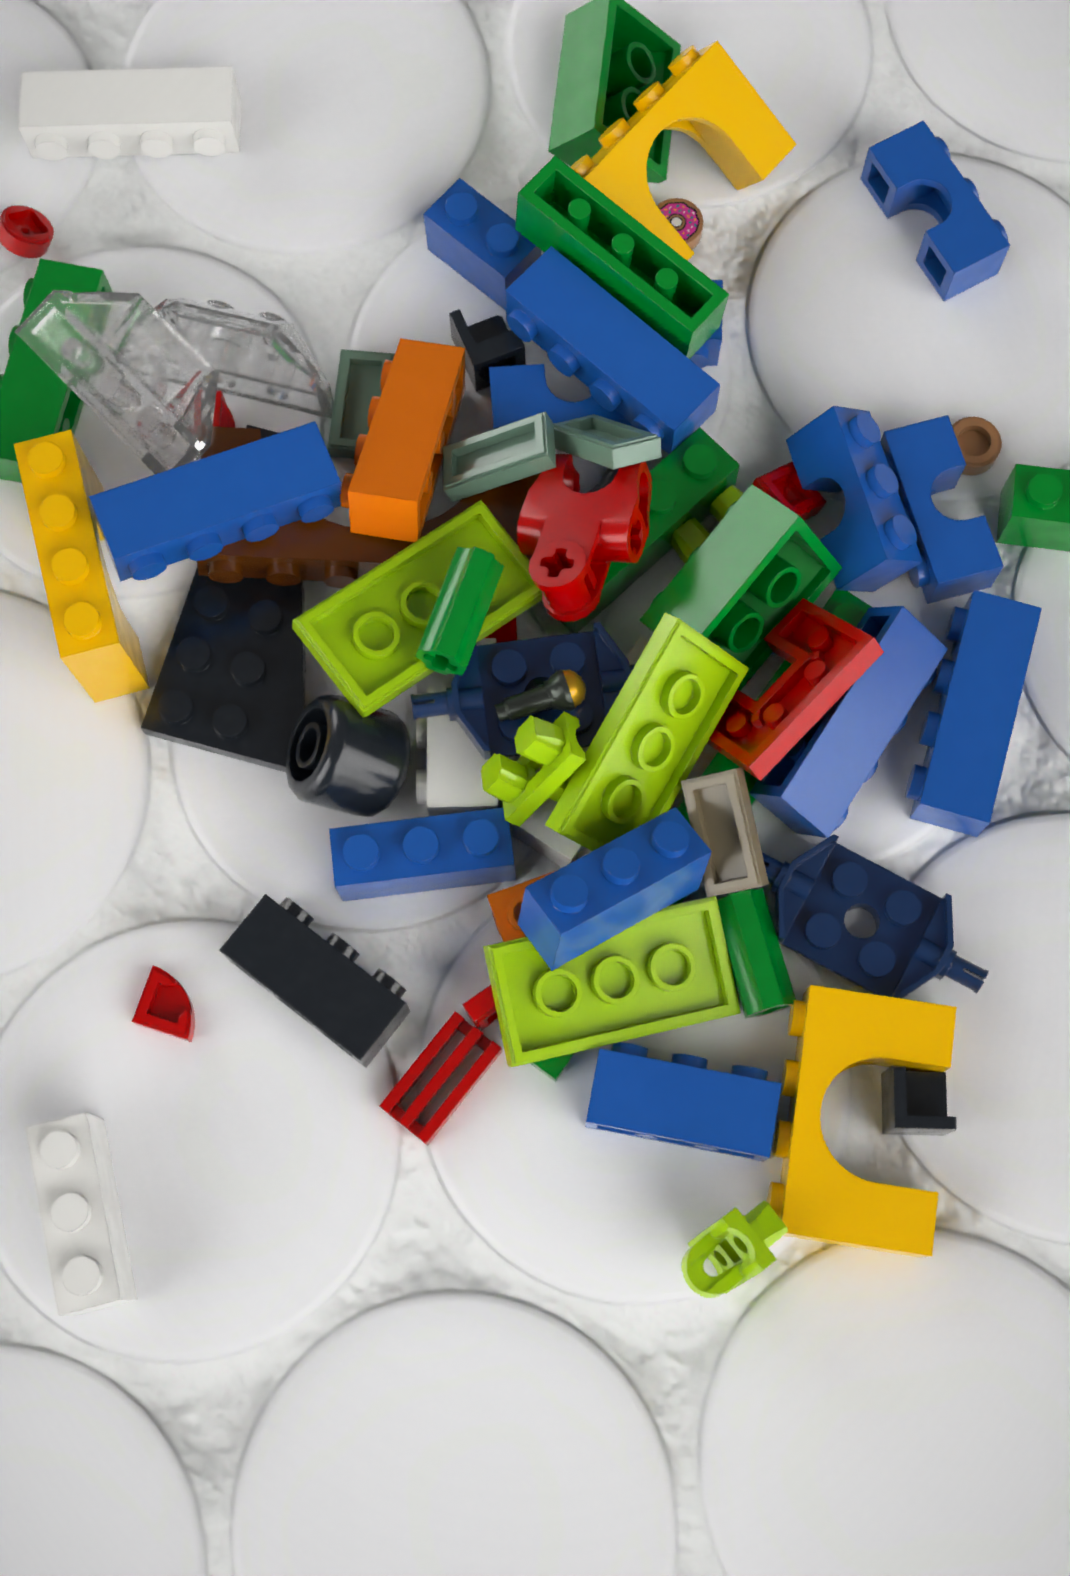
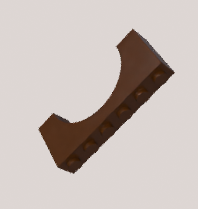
[197,426,540,589]

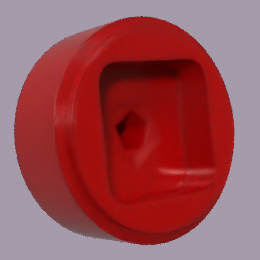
[0,205,54,258]

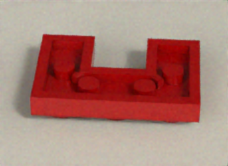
[707,598,884,781]

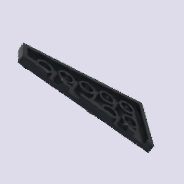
[141,425,306,772]

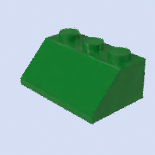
[548,0,681,183]
[639,484,842,691]

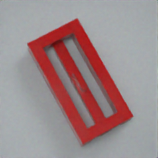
[379,1011,503,1146]

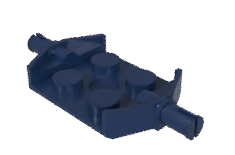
[411,622,635,760]
[762,834,989,999]

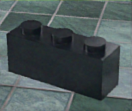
[219,894,411,1068]

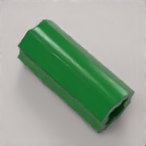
[415,546,504,676]
[717,888,796,1019]

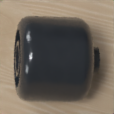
[285,695,410,817]

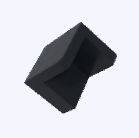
[449,309,526,392]
[881,1066,957,1136]

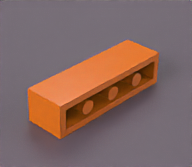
[340,338,465,543]

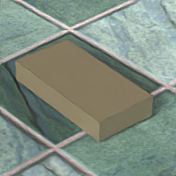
[681,767,769,897]

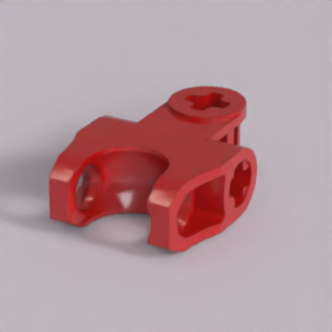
[517,454,652,622]

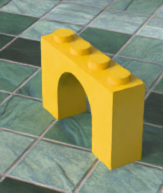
[570,41,797,261]
[14,430,150,703]
[767,985,957,1258]

